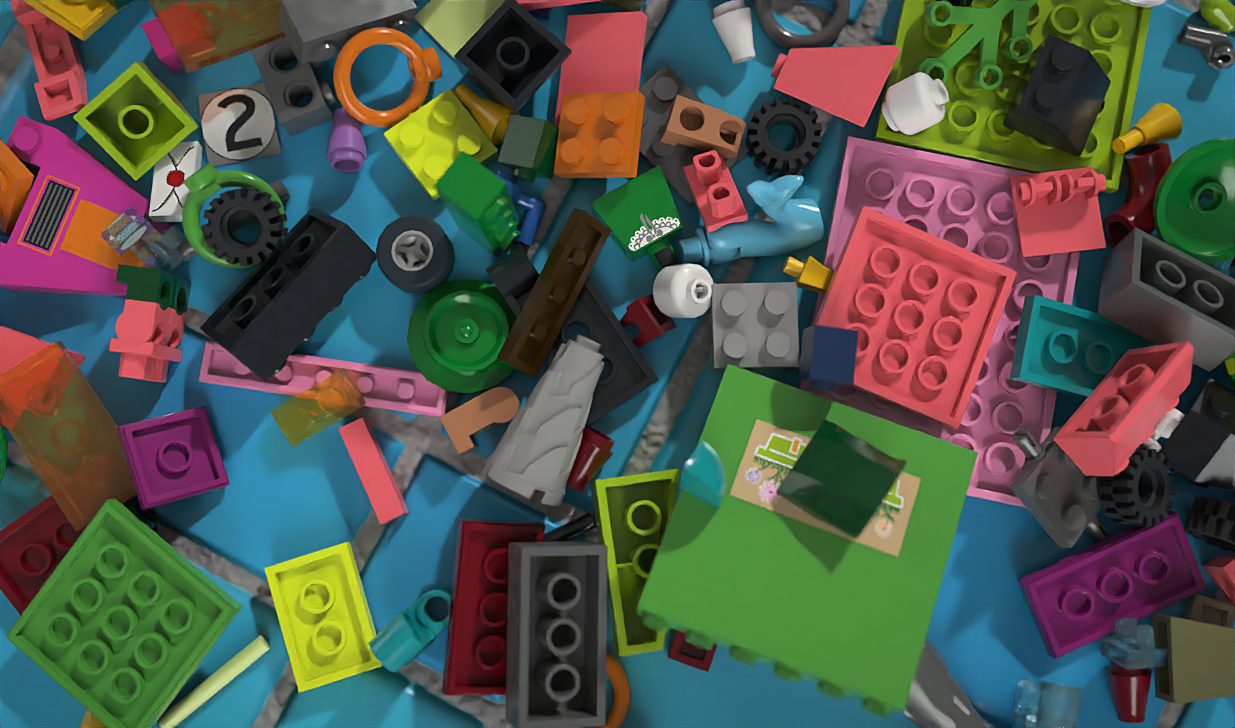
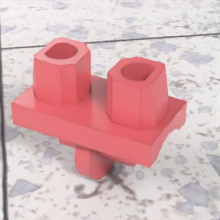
[683,150,748,233]

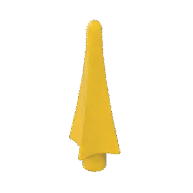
[782,256,833,294]

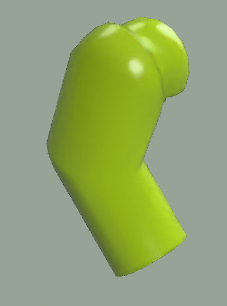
[1199,0,1235,33]

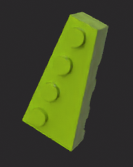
[590,468,680,657]

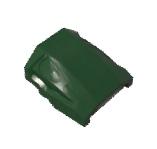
[776,419,907,540]

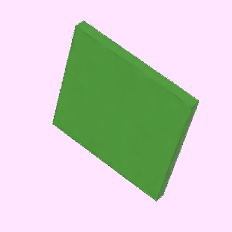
[5,499,243,728]

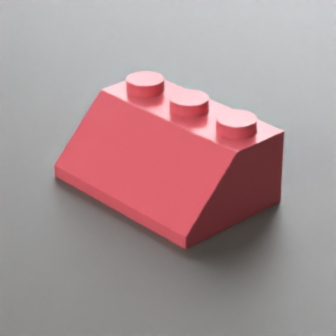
[1053,341,1194,476]

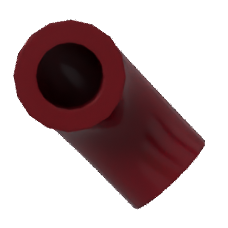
[1102,143,1172,248]

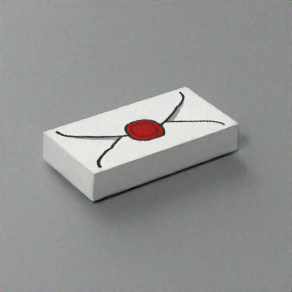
[149,141,203,222]

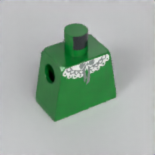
[590,165,683,272]

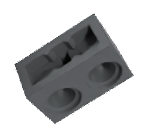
[251,37,337,136]

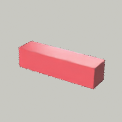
[338,417,409,525]

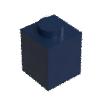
[798,325,859,393]

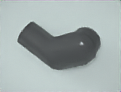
[1178,24,1235,70]

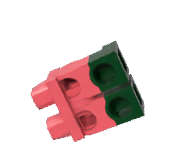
[109,264,191,383]

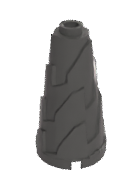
[901,637,986,728]

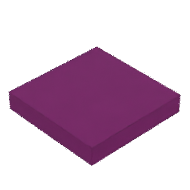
[117,406,230,511]

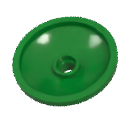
[1153,137,1235,264]

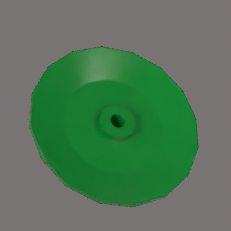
[407,279,517,394]

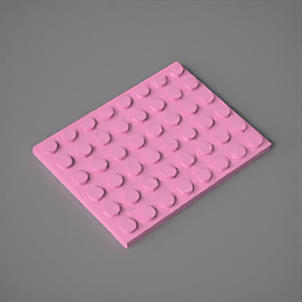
[798,136,1081,508]

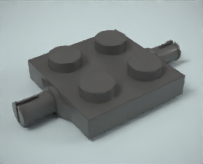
[1010,426,1110,548]

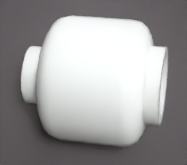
[882,72,949,135]
[652,263,714,318]

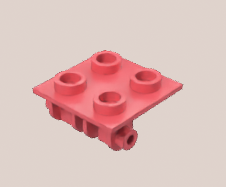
[1009,167,1106,258]

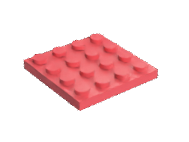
[798,206,1017,429]

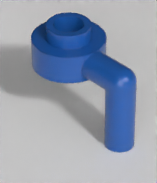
[494,170,546,247]

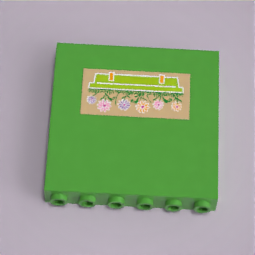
[636,364,978,717]

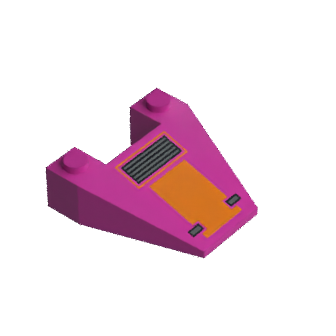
[0,115,175,296]

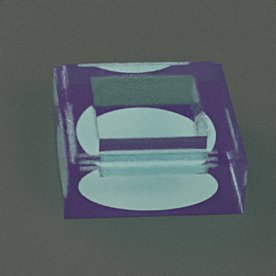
[100,207,153,256]

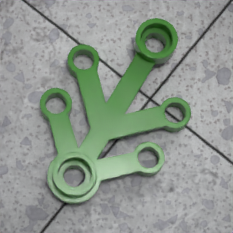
[911,0,1038,90]

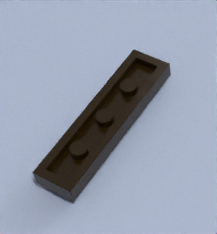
[497,208,611,379]

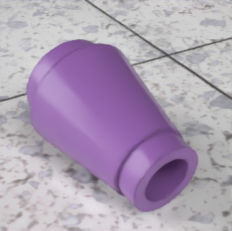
[326,108,368,172]

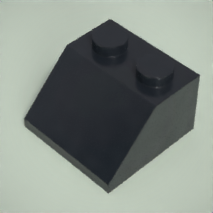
[454,0,572,113]
[1002,34,1111,157]

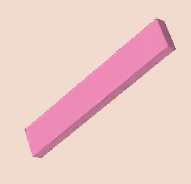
[199,341,450,417]

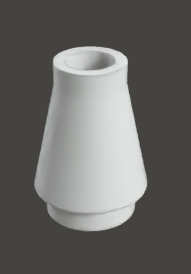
[712,0,756,64]

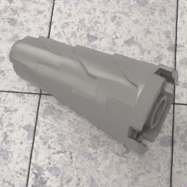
[482,334,605,506]

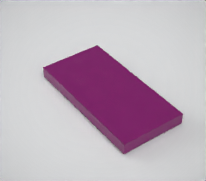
[1018,510,1207,659]

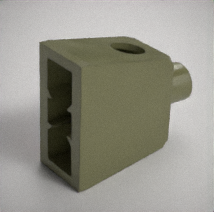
[1152,614,1235,704]

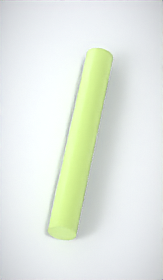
[158,635,271,728]

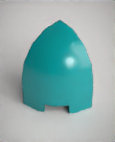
[680,441,726,510]

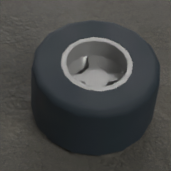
[376,215,455,294]

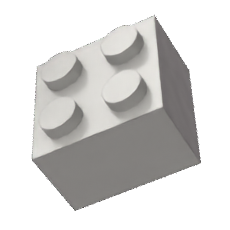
[709,282,800,374]

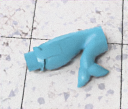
[679,175,824,267]

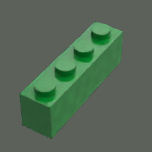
[433,150,521,258]

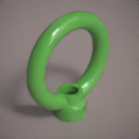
[182,162,286,269]

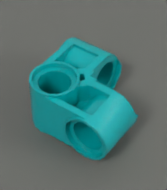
[369,587,452,672]

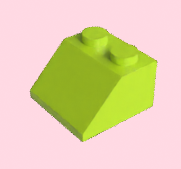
[73,62,198,181]

